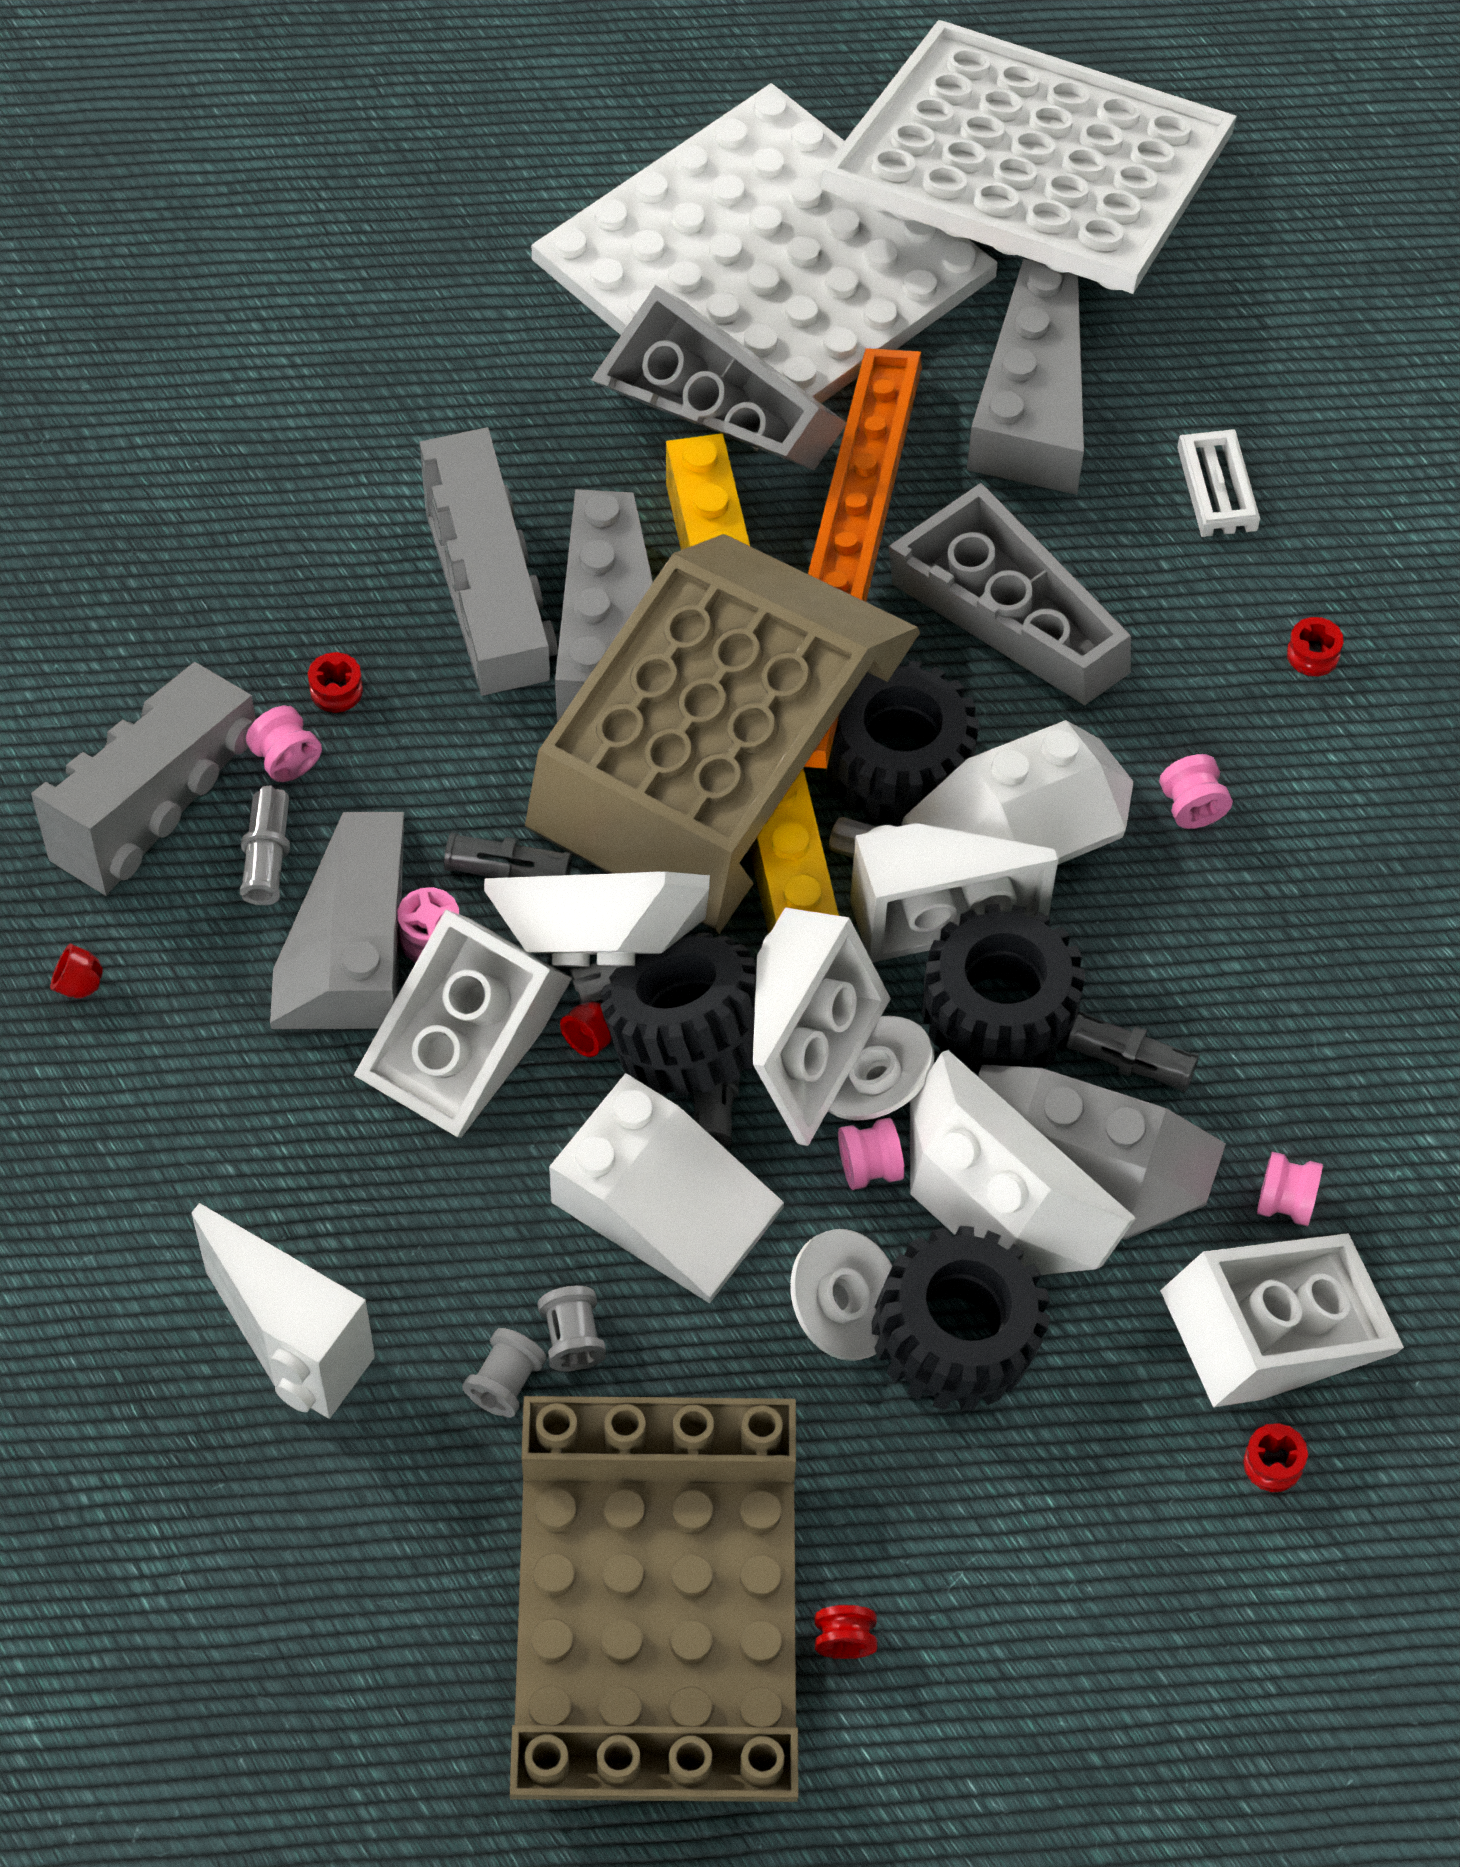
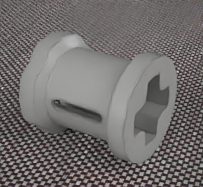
[537,1286,606,1372]
[462,1328,547,1418]

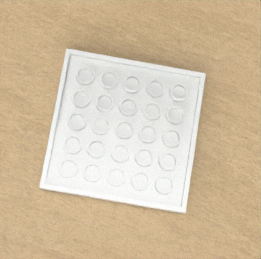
[820,20,1236,294]
[531,83,998,451]

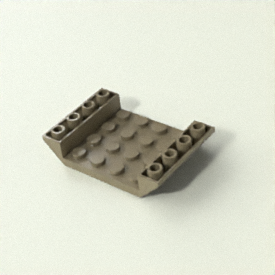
[525,534,920,934]
[510,1396,798,1802]

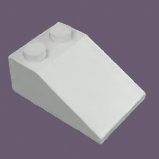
[850,823,1058,962]
[753,907,891,1146]
[354,909,572,1138]
[549,1073,784,1303]
[192,1203,375,1419]
[1160,1233,1404,1407]

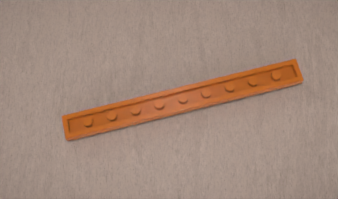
[804,348,922,769]

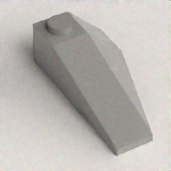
[270,812,405,1029]

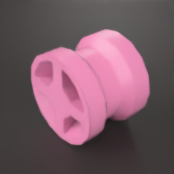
[245,705,322,782]
[1159,754,1233,829]
[397,887,459,963]
[838,1117,904,1191]
[1257,1152,1323,1227]

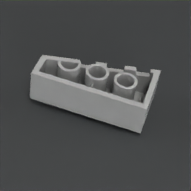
[591,285,847,470]
[889,483,1131,705]
[31,662,256,896]

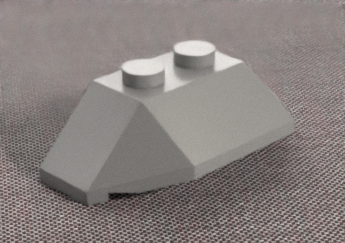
[978,1065,1226,1240]

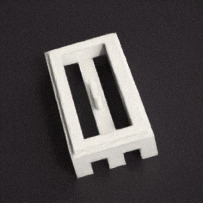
[1177,429,1260,537]

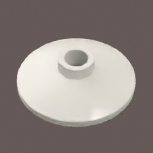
[828,1016,934,1120]
[791,1229,892,1361]

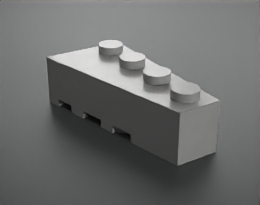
[967,259,1084,495]
[419,427,558,696]
[555,489,653,721]

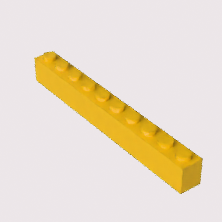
[666,433,839,934]

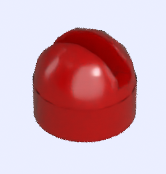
[50,944,103,999]
[560,1001,612,1057]

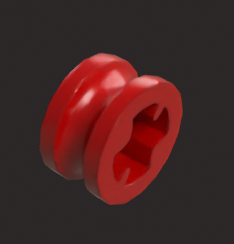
[1287,617,1344,677]
[308,652,363,713]
[1243,1423,1308,1492]
[815,1605,878,1659]

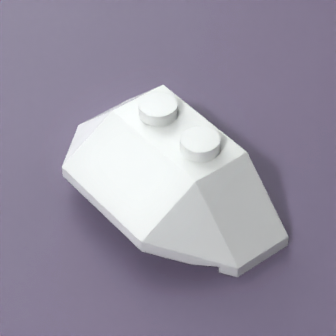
[902,720,1133,864]
[484,872,710,967]
[910,1050,1136,1275]

